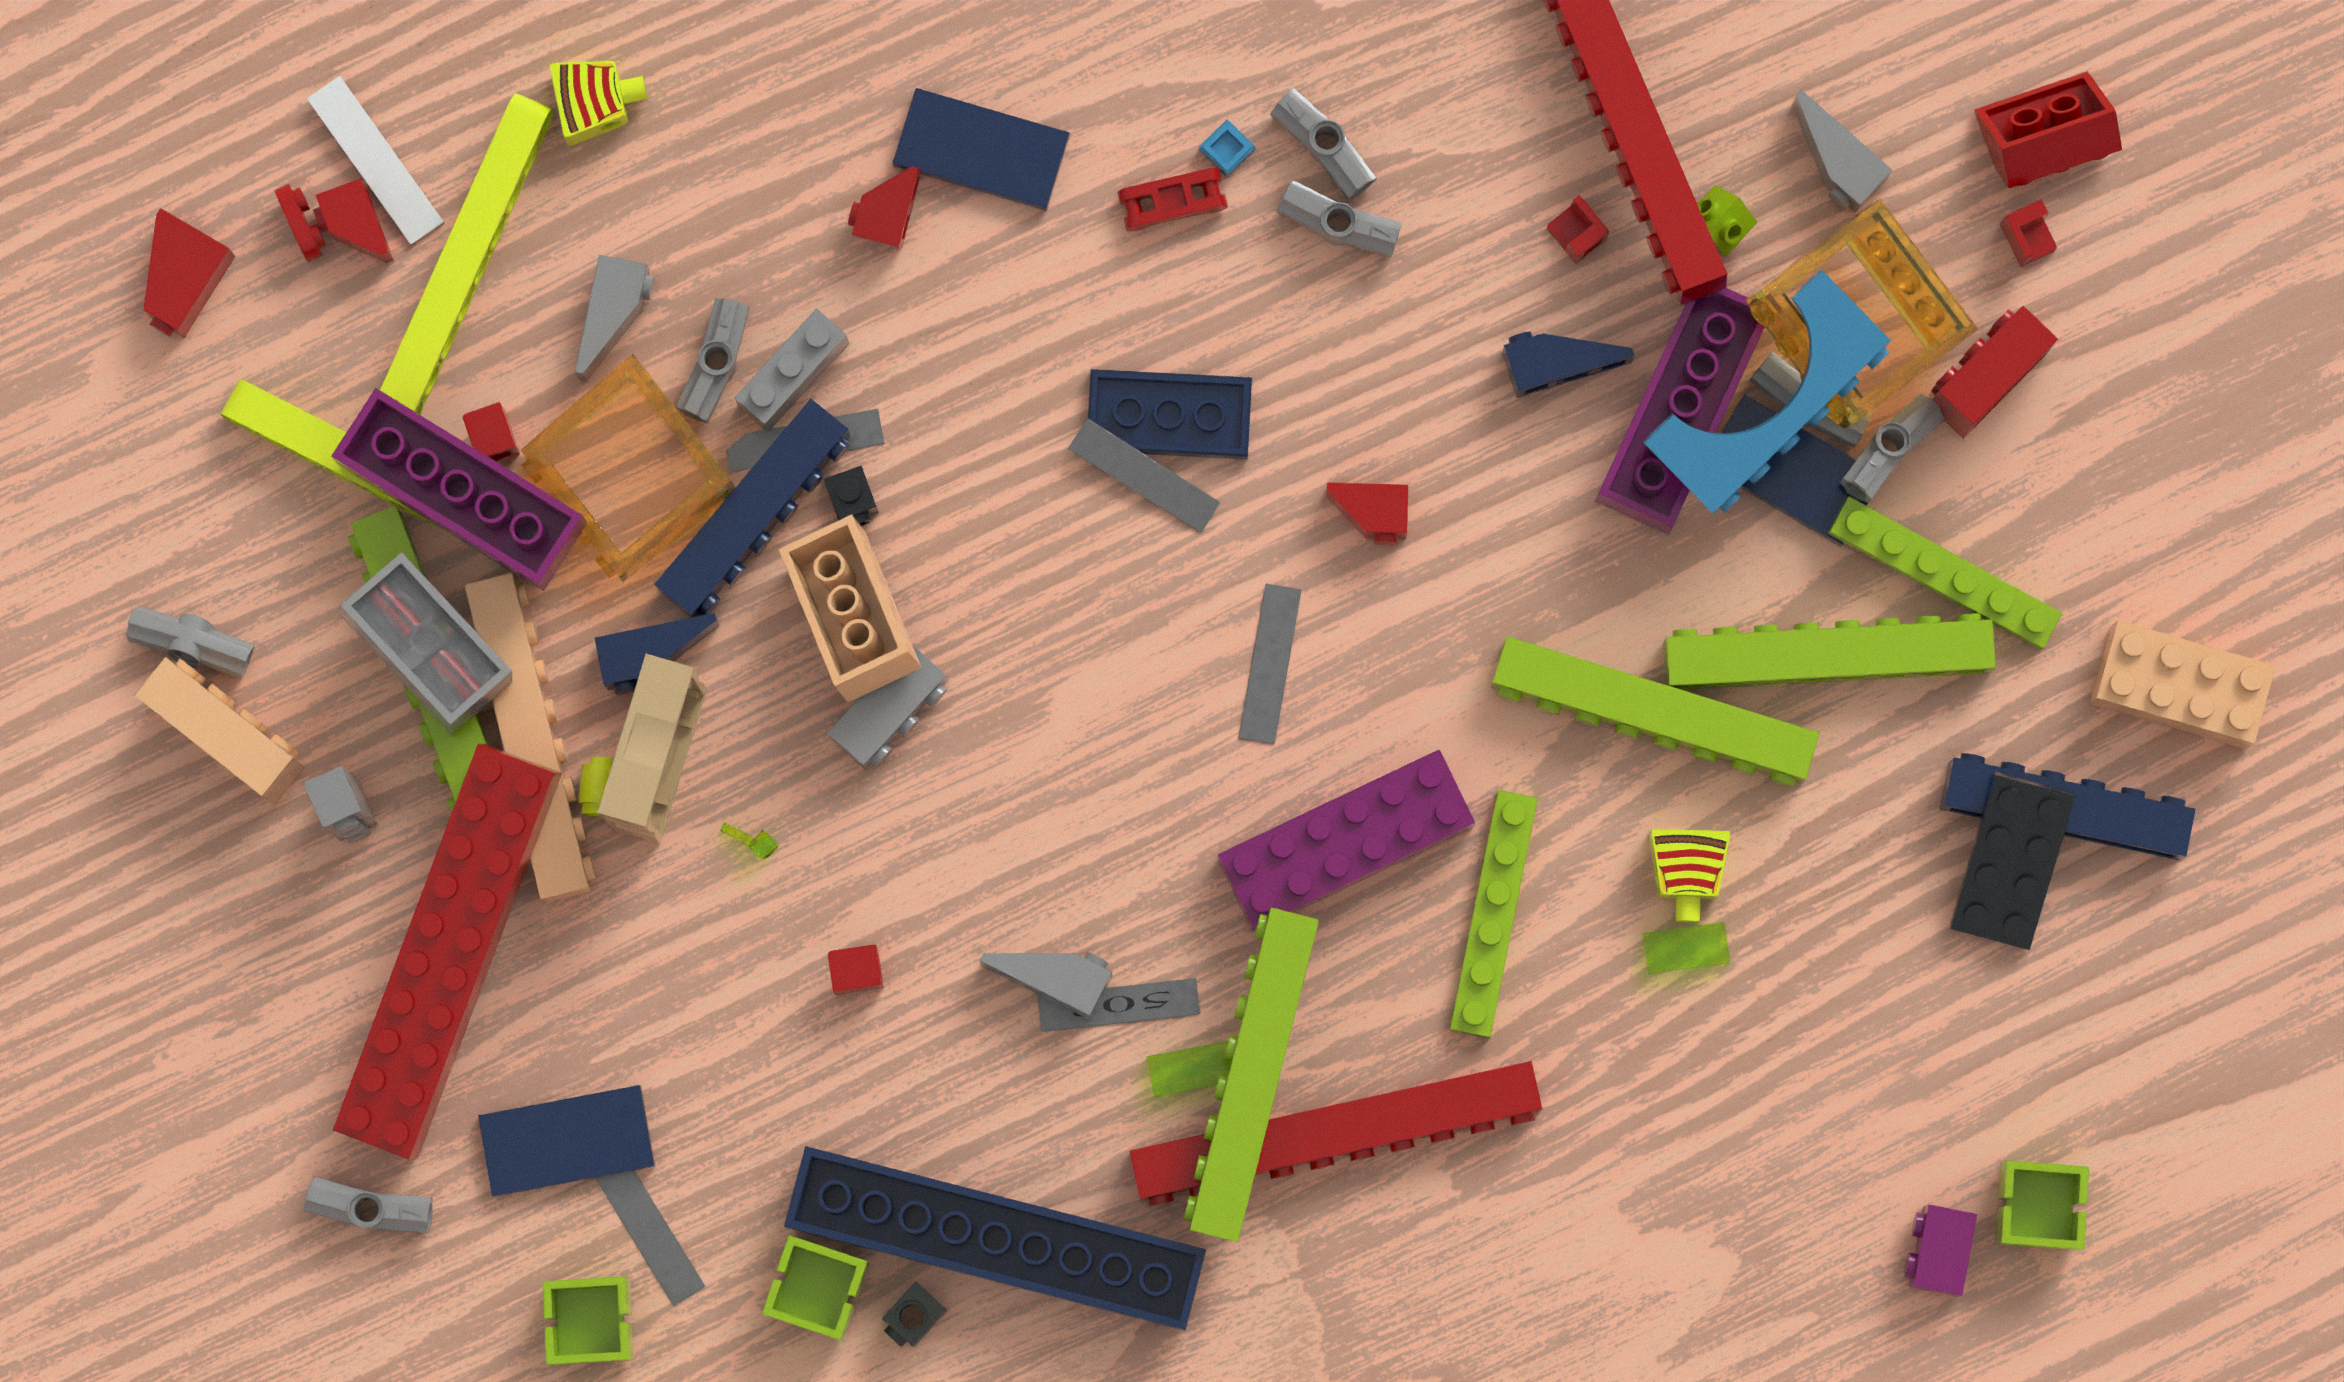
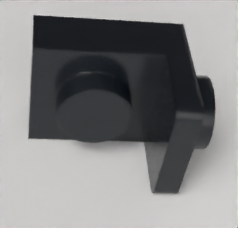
[824,465,879,526]

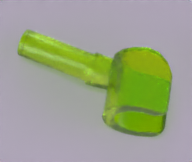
[720,822,779,859]

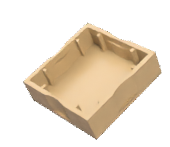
[598,654,707,844]

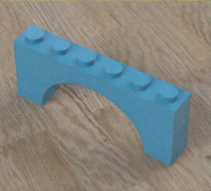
[1643,270,1891,513]

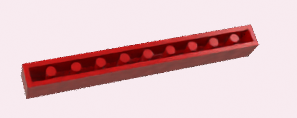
[1543,0,1728,305]
[1129,1061,1543,1206]

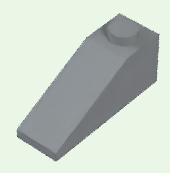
[1792,90,1892,213]
[575,255,655,381]
[980,952,1112,1020]

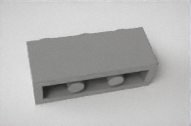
[734,308,849,432]
[827,646,948,770]
[303,766,378,843]

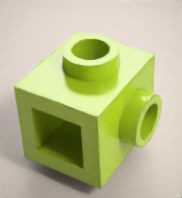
[1697,185,1757,257]

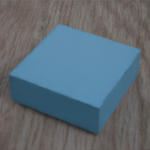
[1199,119,1256,177]

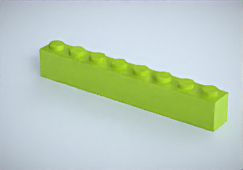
[348,505,489,813]
[1663,613,1996,690]
[1491,636,1820,787]
[1183,907,1319,1242]

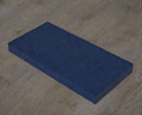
[893,88,1070,211]
[1088,369,1252,459]
[1721,394,1868,547]
[478,1085,655,1197]

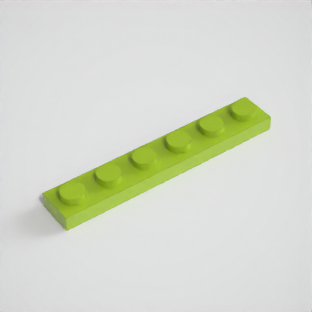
[1827,496,2062,650]
[1450,790,1538,1039]

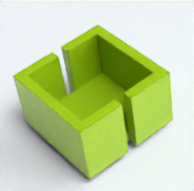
[1995,1160,2089,1251]
[762,1235,870,1341]
[542,1276,634,1366]

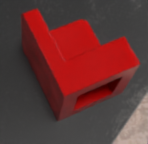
[1547,195,1610,264]
[2000,199,2057,267]
[463,402,520,462]
[828,944,884,995]

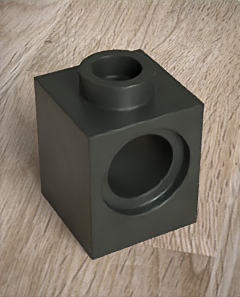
[882,1282,948,1347]

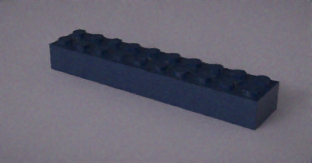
[784,1146,1206,1331]

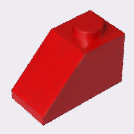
[848,167,922,247]
[313,178,394,263]
[1326,482,1408,545]

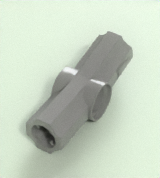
[1270,88,1377,200]
[1277,180,1402,258]
[675,298,749,424]
[1750,351,1871,447]
[1840,394,1945,503]
[126,606,254,679]
[304,1176,433,1233]

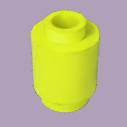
[578,757,614,817]

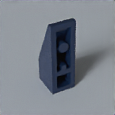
[1502,331,1635,398]
[595,613,719,695]

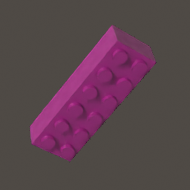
[1595,288,1773,535]
[331,388,587,591]
[1218,749,1475,932]

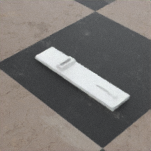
[307,76,444,245]

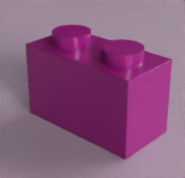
[1904,1204,1977,1297]

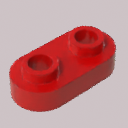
[274,183,326,262]

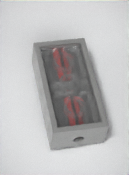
[340,552,512,735]

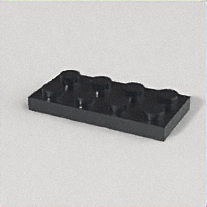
[1950,771,2076,950]

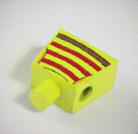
[549,61,648,146]
[1649,829,1730,923]

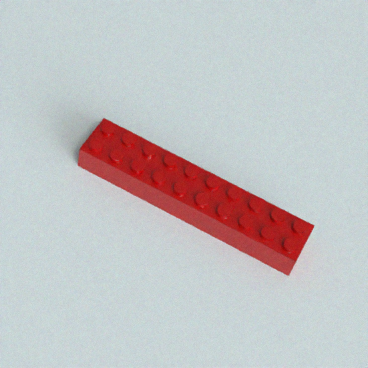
[333,744,562,1160]

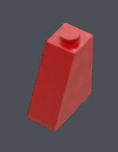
[144,208,235,338]

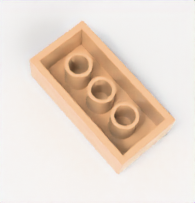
[779,514,922,703]
[2089,620,2276,749]
[134,657,305,805]

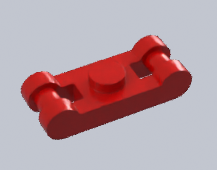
[1117,168,1228,232]

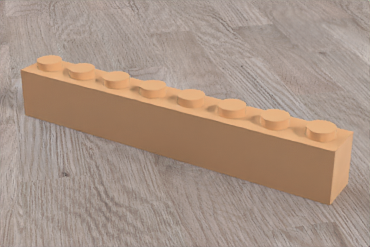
[465,573,597,903]

